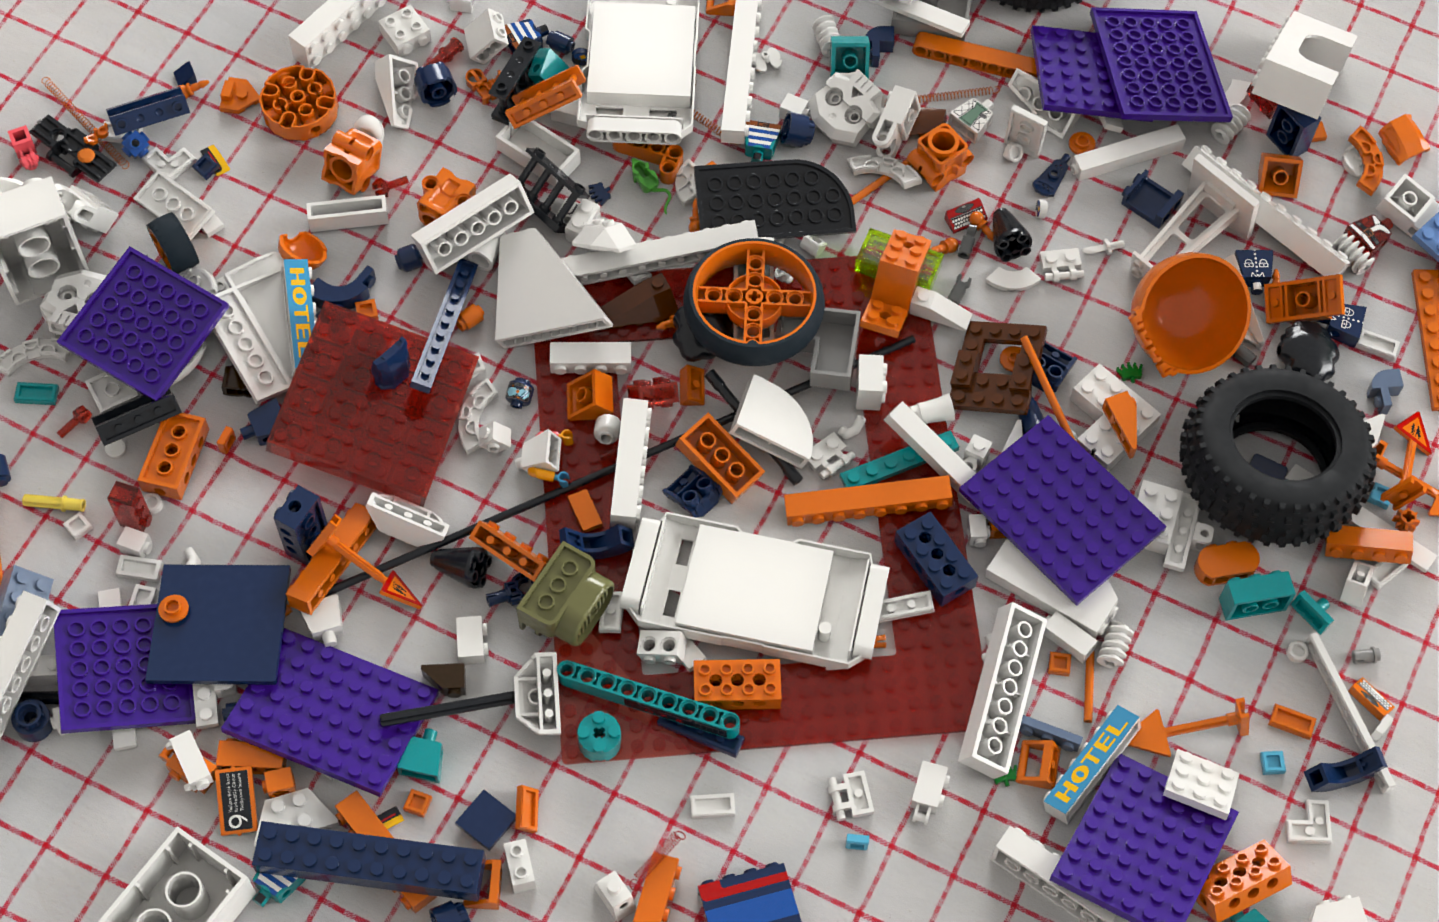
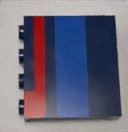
[697,862,802,922]

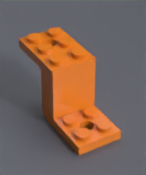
[859,229,932,338]

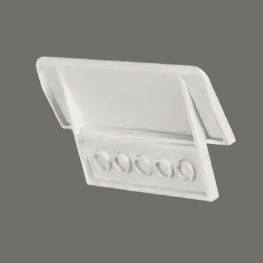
[213,252,341,409]

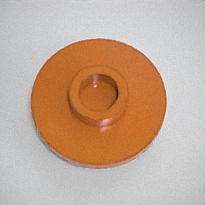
[1069,132,1096,154]
[1000,346,1021,372]
[158,595,189,623]

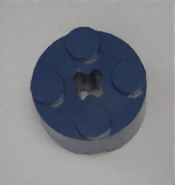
[414,62,457,107]

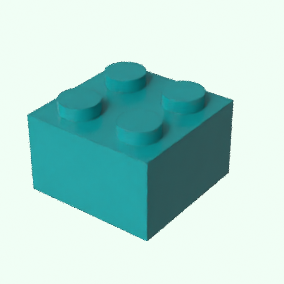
[830,36,870,79]

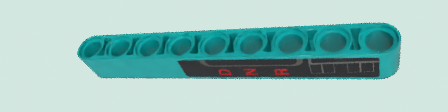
[557,660,740,739]

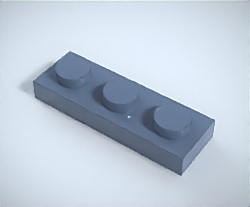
[1019,715,1083,752]

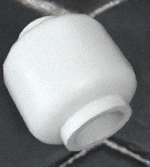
[594,414,621,444]

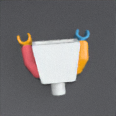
[515,429,573,488]

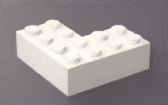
[1070,363,1161,472]

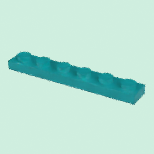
[839,430,960,487]

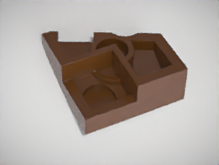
[902,107,947,141]

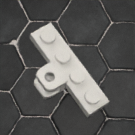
[1163,492,1214,572]
[192,684,237,730]

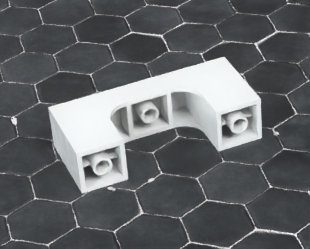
[1251,11,1357,120]

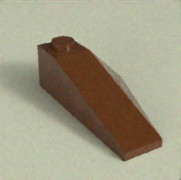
[599,273,678,331]

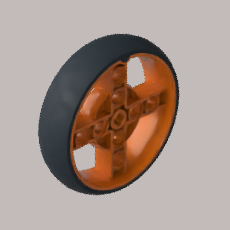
[683,238,825,366]

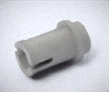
[1352,646,1381,664]

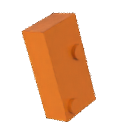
[675,412,765,504]

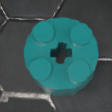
[577,711,622,761]

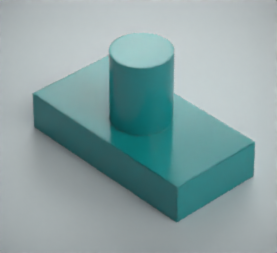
[1290,590,1334,635]

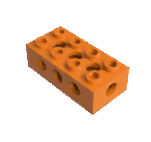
[137,413,210,500]
[693,659,782,710]
[1196,839,1292,922]

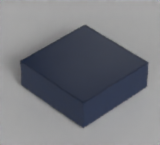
[192,153,220,181]

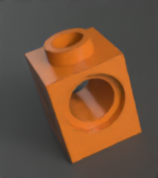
[262,766,296,799]

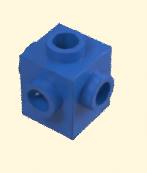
[121,130,150,159]

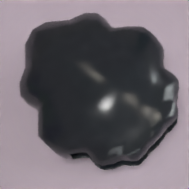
[672,299,733,362]
[1276,321,1340,382]

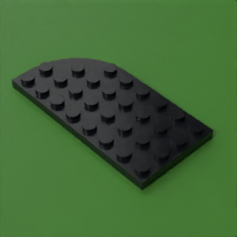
[694,159,856,239]

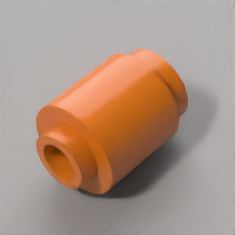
[456,304,484,332]

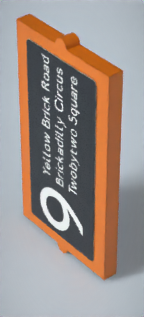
[215,766,258,836]

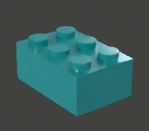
[1219,570,1296,621]

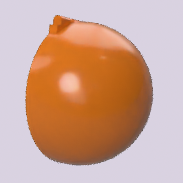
[1128,252,1251,378]

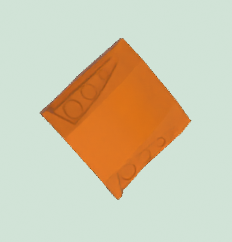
[1378,114,1430,166]

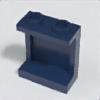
[1121,169,1184,229]

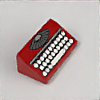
[944,198,988,234]

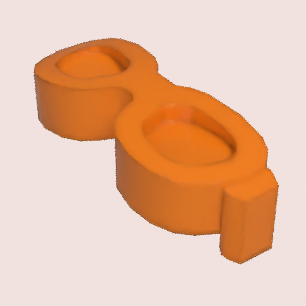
[83,123,109,145]

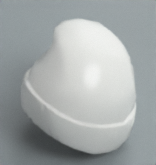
[353,115,385,148]

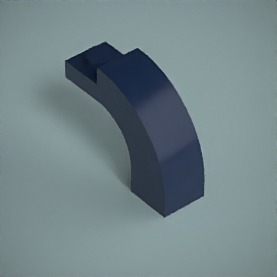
[311,265,376,311]
[559,524,635,560]
[1304,746,1388,792]

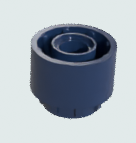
[781,111,815,148]
[11,699,53,742]
[429,900,470,922]

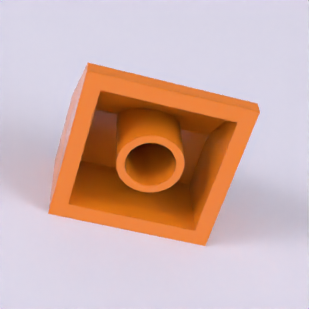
[1258,152,1303,199]
[567,369,613,421]

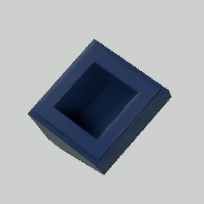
[173,61,197,86]

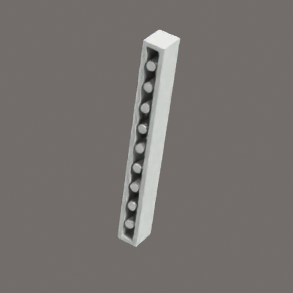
[721,0,762,144]
[1182,145,1351,276]
[561,220,759,285]

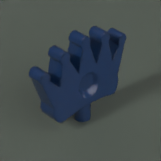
[588,182,611,206]

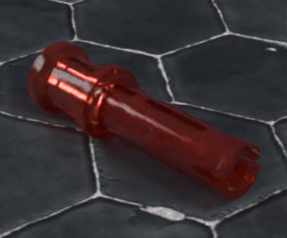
[415,37,464,75]

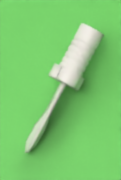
[1082,239,1125,255]

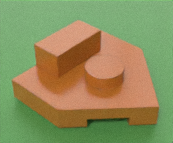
[219,77,260,114]

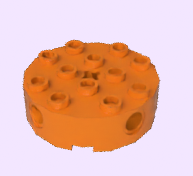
[259,65,339,141]

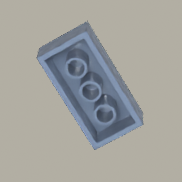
[0,565,54,636]

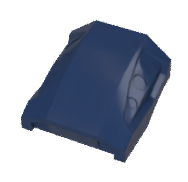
[371,336,410,390]
[1032,340,1078,392]
[662,464,723,518]

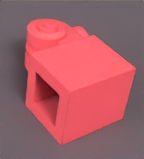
[7,125,39,170]

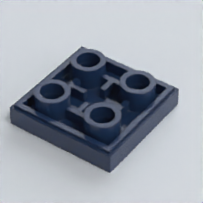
[455,790,516,851]

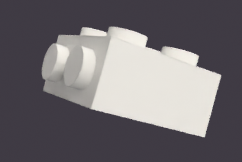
[378,4,431,57]

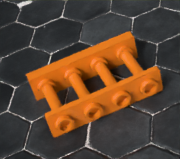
[505,65,586,129]

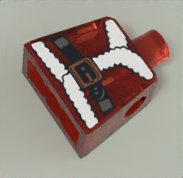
[1344,215,1393,259]

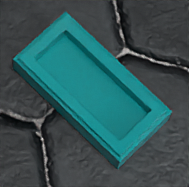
[14,382,59,405]

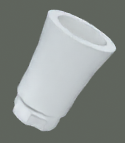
[468,232,506,271]
[909,393,955,424]

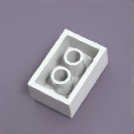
[1137,480,1183,555]

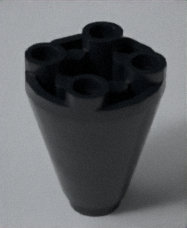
[993,208,1032,262]
[430,547,492,589]

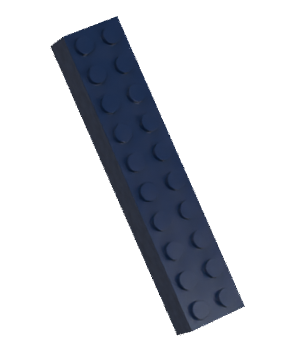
[252,821,486,902]

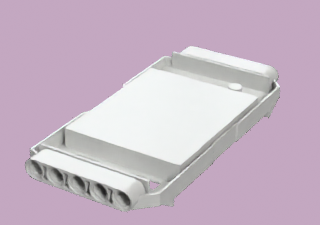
[577,0,700,145]
[620,512,890,671]

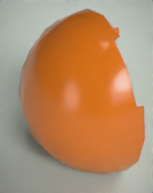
[278,231,327,270]

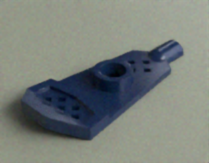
[1032,153,1071,197]

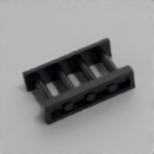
[489,36,542,126]
[518,147,590,233]
[91,388,182,446]

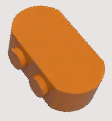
[1194,541,1260,586]

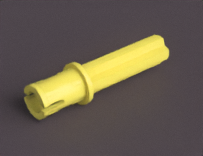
[22,494,86,512]

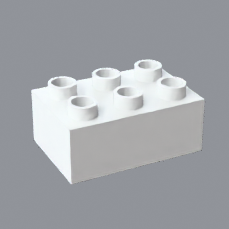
[0,176,90,306]
[98,826,256,922]

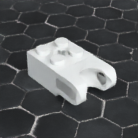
[872,85,921,158]
[1375,174,1439,237]
[55,184,119,234]

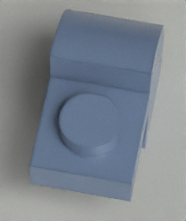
[1367,369,1404,415]

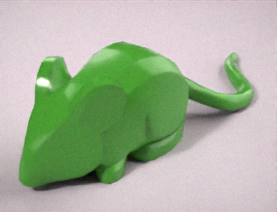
[631,158,672,214]

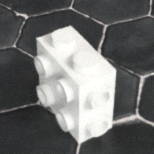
[464,8,509,64]

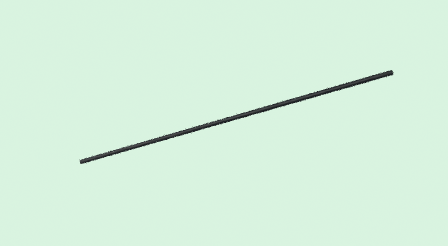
[324,335,916,598]

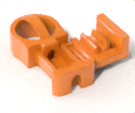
[465,69,501,105]

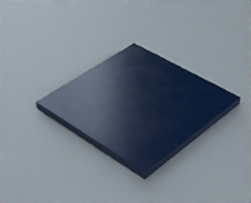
[145,564,291,685]

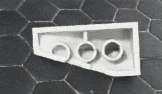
[374,54,418,130]
[1008,68,1081,139]

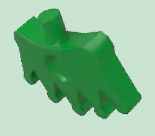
[1116,362,1143,383]
[993,765,1017,787]

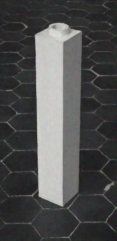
[1070,124,1186,181]
[884,401,976,506]

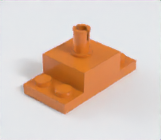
[1264,274,1345,324]

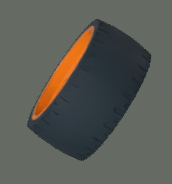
[146,212,199,274]

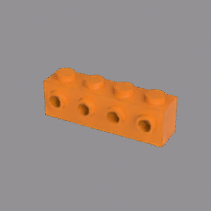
[469,520,550,582]
[1325,525,1413,564]

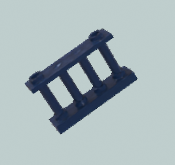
[106,86,190,136]

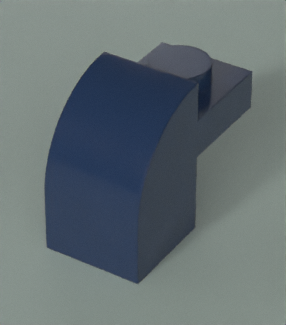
[866,26,894,68]

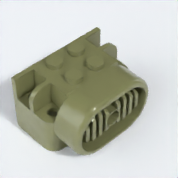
[516,541,614,646]

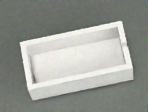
[495,120,581,187]

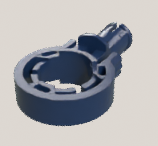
[486,572,534,607]

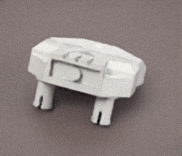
[809,69,886,147]
[40,269,106,338]

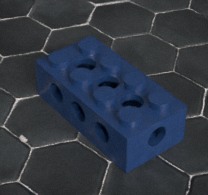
[274,485,327,565]
[894,511,979,607]

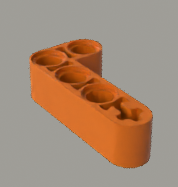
[612,143,683,185]

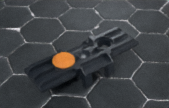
[29,114,117,183]

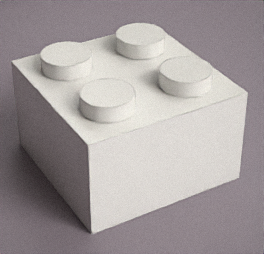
[856,354,887,410]

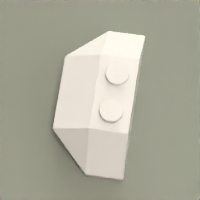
[572,218,636,253]
[366,492,450,547]
[514,652,561,735]

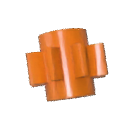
[1392,507,1420,532]

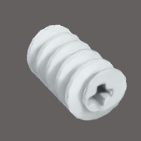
[812,15,840,58]
[1211,104,1251,145]
[1332,233,1375,275]
[1097,620,1134,668]

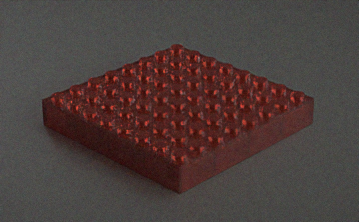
[266,301,479,507]

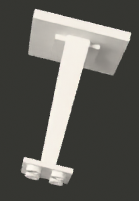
[1130,153,1260,279]

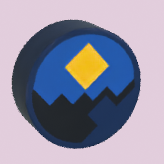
[572,48,588,66]

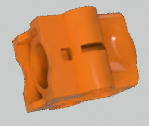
[907,123,974,192]
[321,128,382,195]
[417,167,476,226]

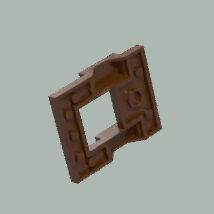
[950,321,1048,415]

